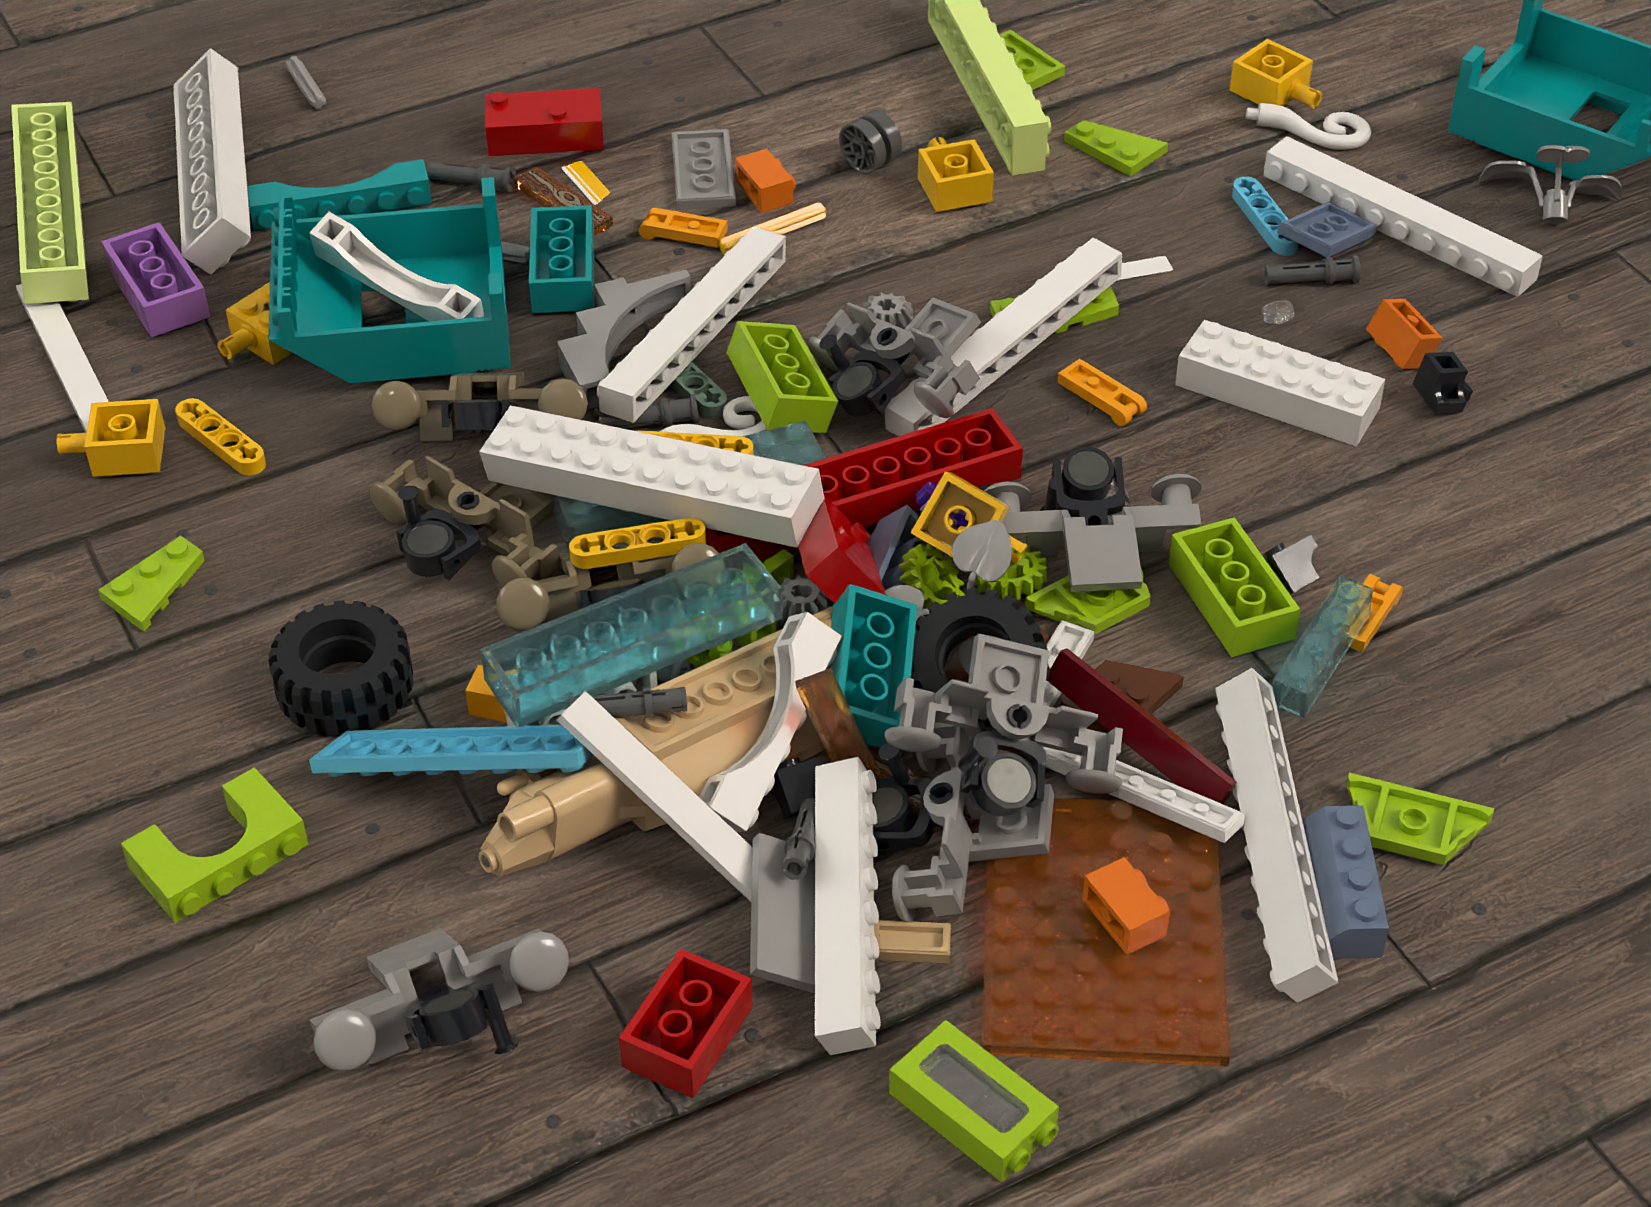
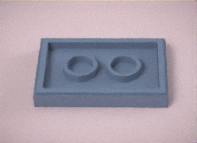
[1277,202,1378,257]

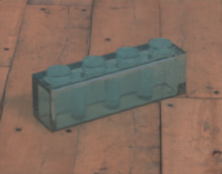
[1273,575,1373,718]

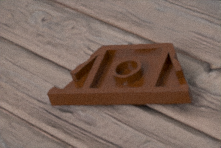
[1060,660,1184,733]

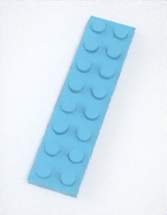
[309,725,593,777]

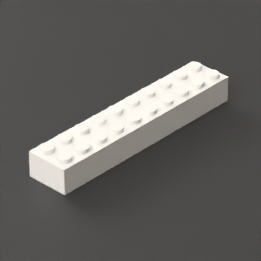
[174,48,251,275]
[479,406,824,548]

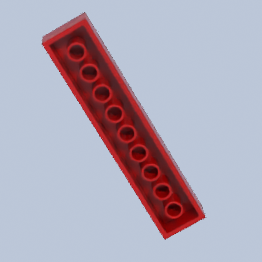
[689,408,1023,571]

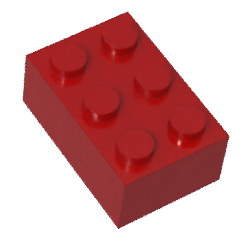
[619,948,753,1098]

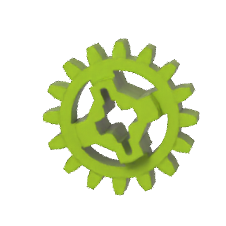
[899,544,965,609]
[974,546,1047,600]

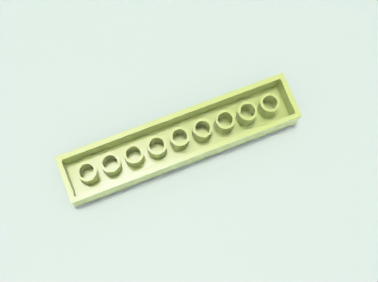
[928,0,1051,176]
[11,102,89,304]

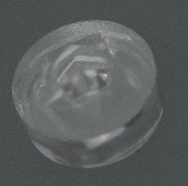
[1262,300,1295,325]

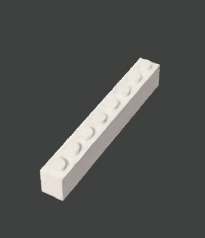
[815,757,881,1055]

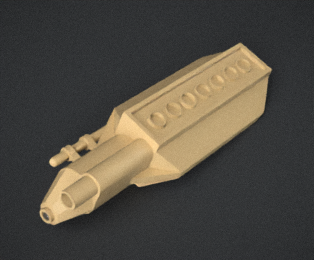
[479,606,840,877]

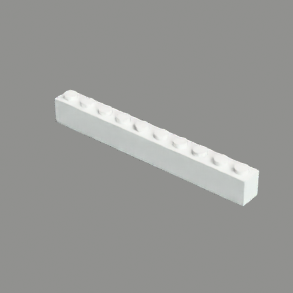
[1263,137,1543,297]
[597,227,786,423]
[884,238,1122,436]
[1215,668,1339,1003]

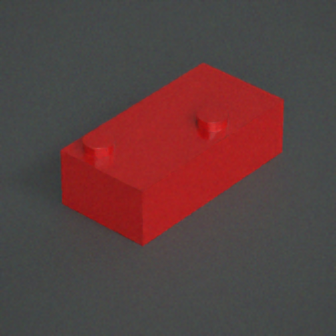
[485,88,604,156]
[798,495,886,604]

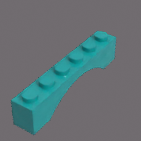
[247,159,432,231]

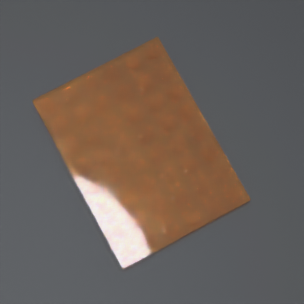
[982,798,1230,1066]

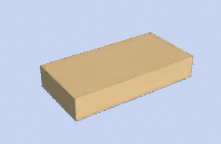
[874,920,951,963]

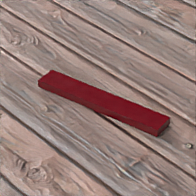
[1046,648,1237,804]

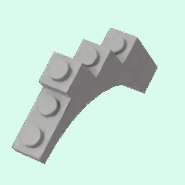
[557,270,691,410]

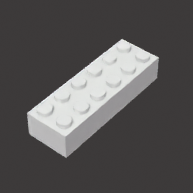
[1175,320,1385,446]

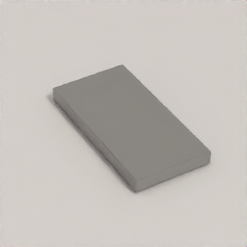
[671,129,736,210]
[750,833,815,993]

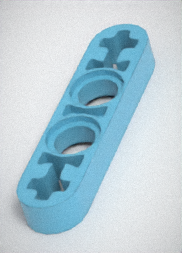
[1232,176,1299,256]

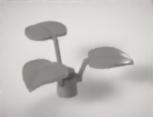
[1479,145,1621,224]
[885,520,1012,674]

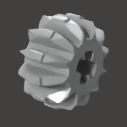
[862,292,913,329]
[772,574,831,626]

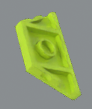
[1025,566,1150,635]
[1346,772,1495,865]

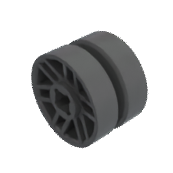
[839,110,902,174]

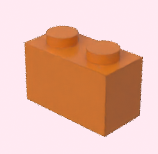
[735,148,796,213]
[1366,299,1443,369]
[1082,857,1170,955]

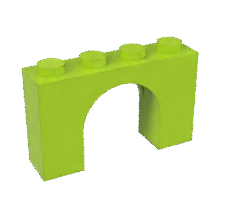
[121,767,309,923]

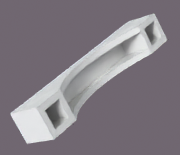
[309,212,484,321]
[699,612,842,832]

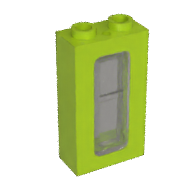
[889,1020,1059,1183]

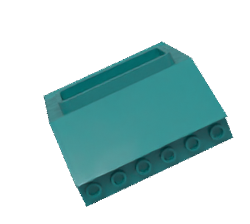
[1448,0,1651,181]
[268,177,511,383]

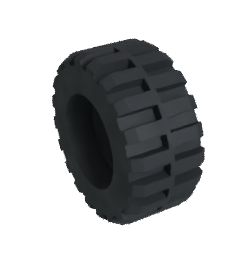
[911,588,1050,732]
[268,600,414,736]

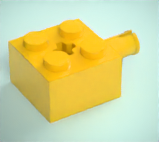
[1229,39,1322,109]
[918,137,994,212]
[218,282,292,365]
[56,399,165,477]
[910,471,1028,565]

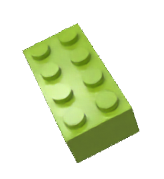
[726,321,838,433]
[1168,517,1300,658]

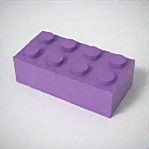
[101,222,210,337]

